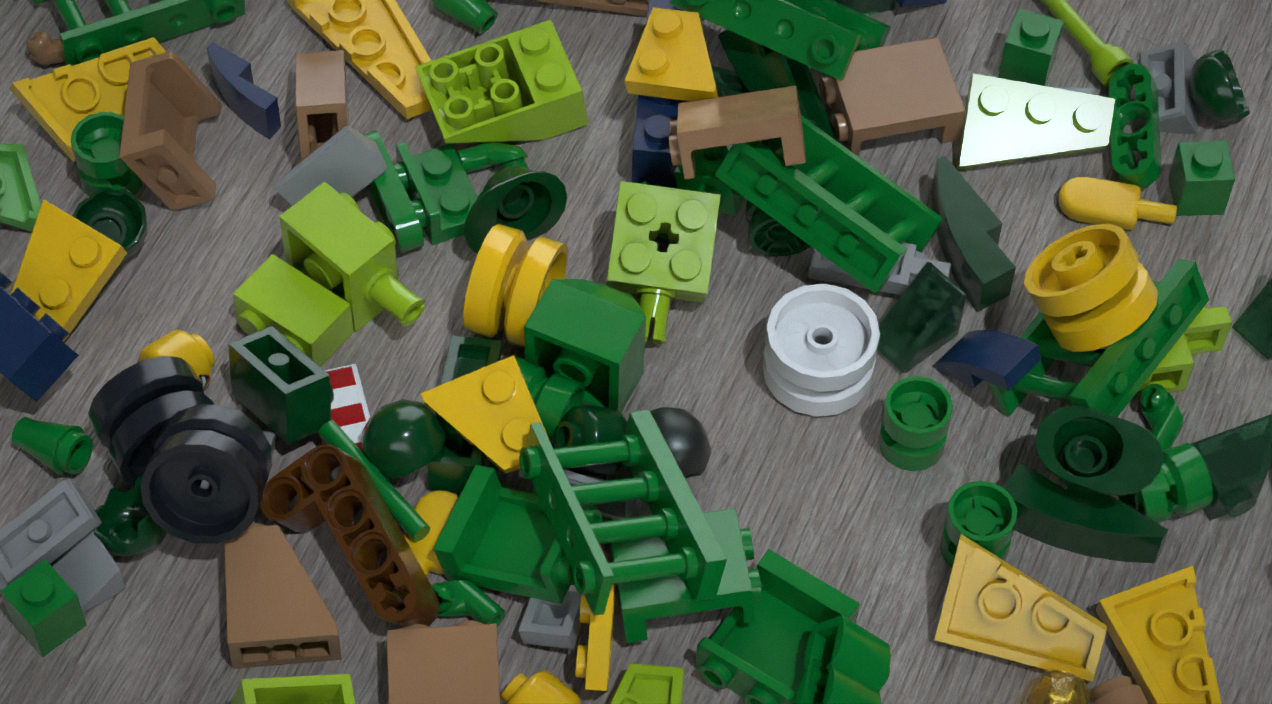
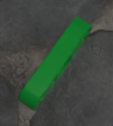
[1109,64,1162,189]
[363,130,424,253]

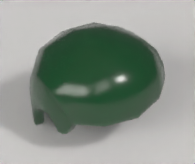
[1189,49,1250,123]
[72,188,147,262]
[361,399,446,478]
[93,476,167,557]

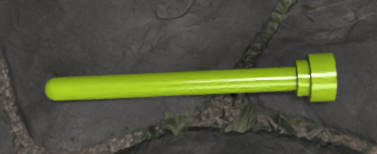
[1040,0,1134,87]

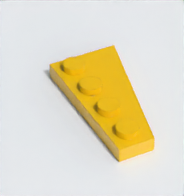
[286,0,432,119]

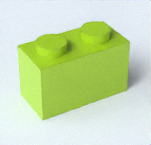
[233,254,354,367]

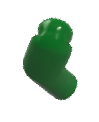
[457,142,529,173]
[1139,384,1184,451]
[431,580,505,627]

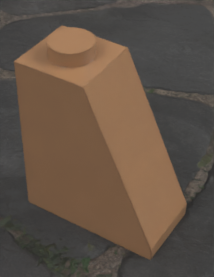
[296,50,350,162]
[224,523,342,669]

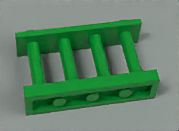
[33,0,246,66]
[670,0,891,81]
[715,115,944,294]
[988,259,1209,417]
[519,410,727,616]

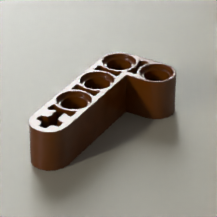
[260,444,439,627]

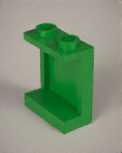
[433,465,602,604]
[611,508,763,643]
[695,549,860,704]

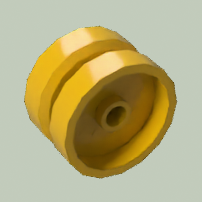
[1024,223,1158,352]
[463,224,568,348]

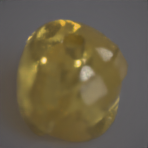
[1026,669,1090,704]

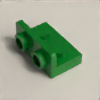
[394,142,478,246]

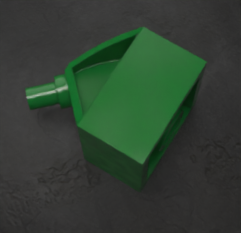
[524,279,646,413]

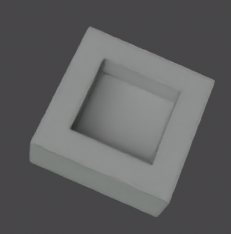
[518,591,583,649]

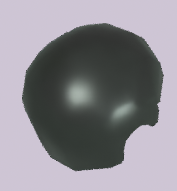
[650,407,711,477]

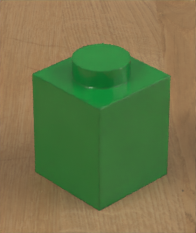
[998,8,1064,86]
[1168,140,1235,216]
[0,559,87,657]

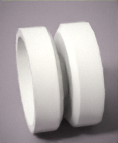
[762,284,880,417]

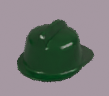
[464,166,567,253]
[1035,405,1163,496]

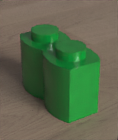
[795,615,891,704]

